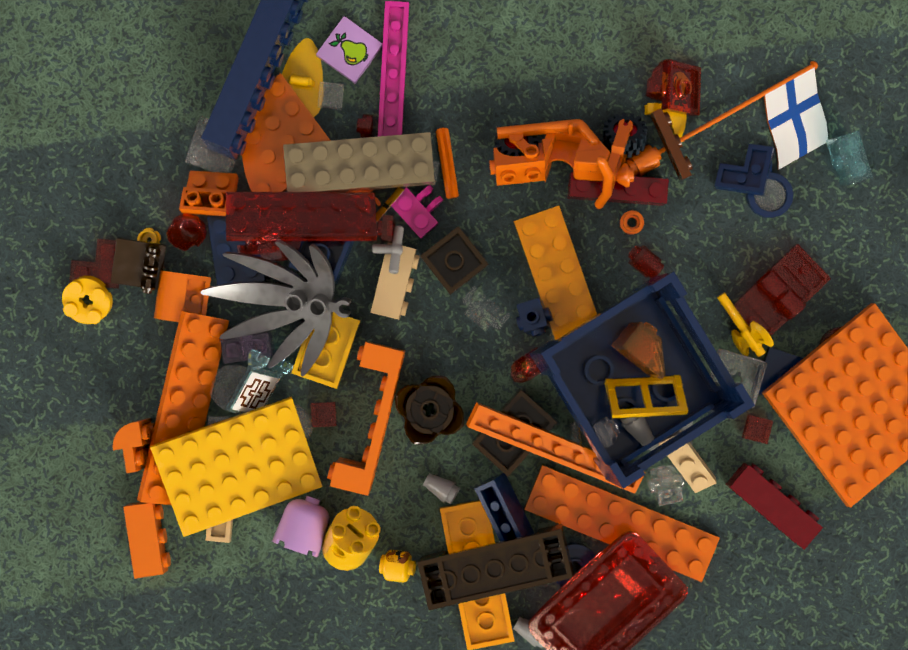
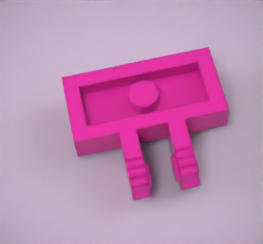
[391,185,443,239]

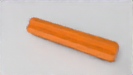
[436,128,459,199]

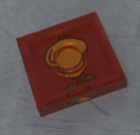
[661,60,701,116]

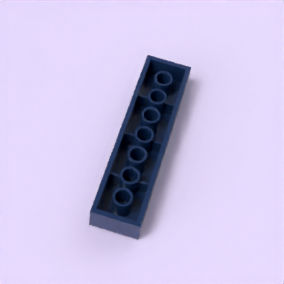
[201,0,309,161]

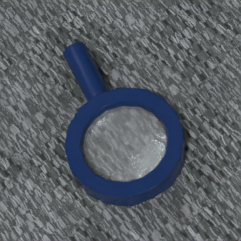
[746,161,793,218]

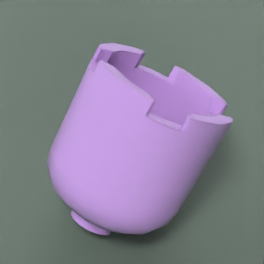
[272,496,330,557]

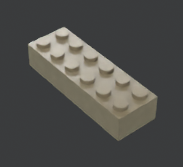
[283,132,435,197]

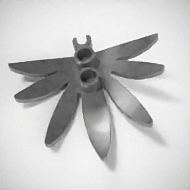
[200,240,351,377]

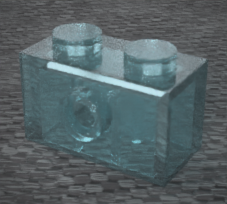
[826,130,873,186]

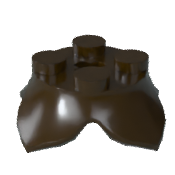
[395,375,464,445]

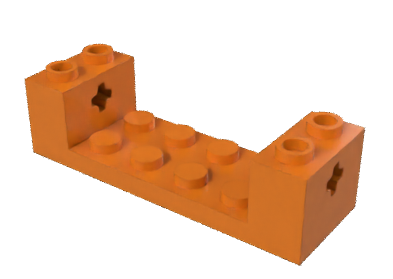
[327,342,406,496]

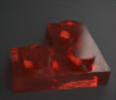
[69,239,119,289]

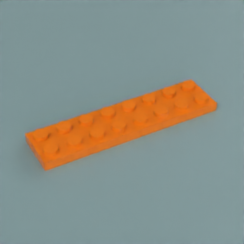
[137,310,229,505]
[524,465,720,582]

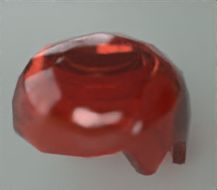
[166,213,207,251]

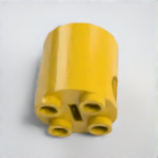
[321,506,381,571]

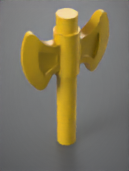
[717,292,774,357]

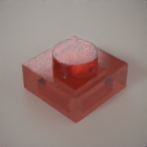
[311,402,337,427]
[742,414,773,444]

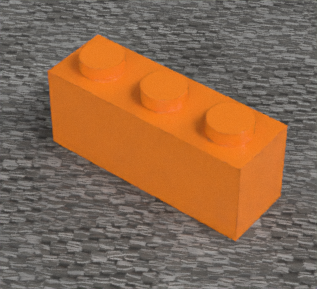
[123,502,171,579]

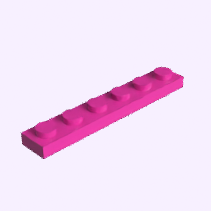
[378,1,409,137]

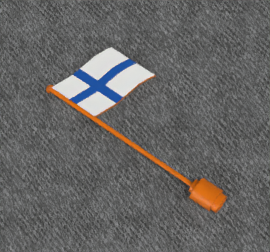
[625,61,828,177]

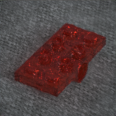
[733,244,831,336]

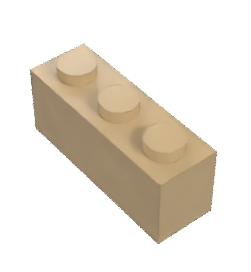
[370,242,420,320]

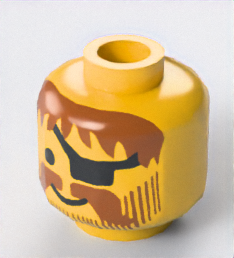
[379,550,416,583]

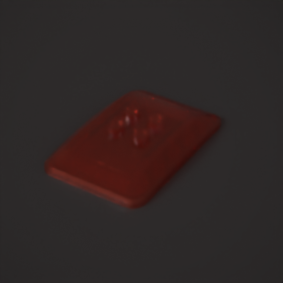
[528,531,688,650]

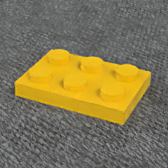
[291,312,361,389]

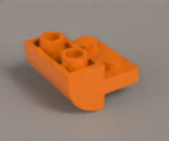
[179,170,239,217]
[154,270,211,322]
[113,418,155,473]

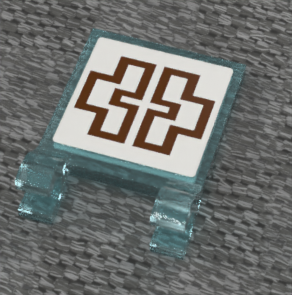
[226,349,293,414]

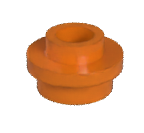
[620,210,644,235]

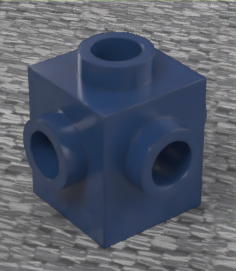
[516,298,553,337]

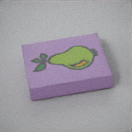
[316,16,383,84]

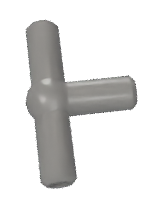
[372,226,404,274]

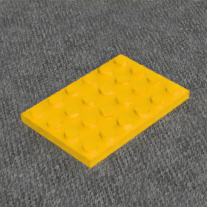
[150,397,322,537]

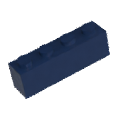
[474,473,535,542]

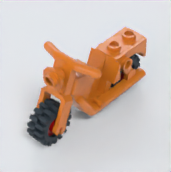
[489,113,648,209]

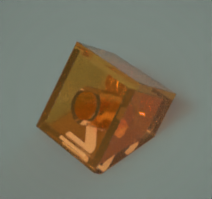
[612,322,665,379]

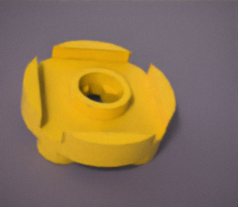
[62,276,113,324]

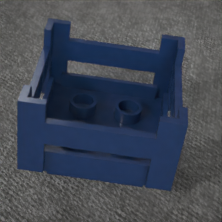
[530,271,755,489]

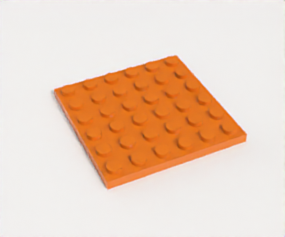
[762,303,908,508]

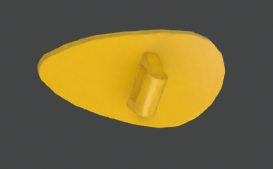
[282,38,324,117]

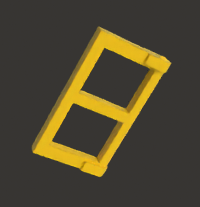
[605,375,688,419]

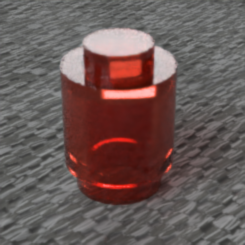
[628,245,664,279]

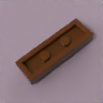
[649,108,693,180]

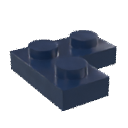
[715,144,774,196]

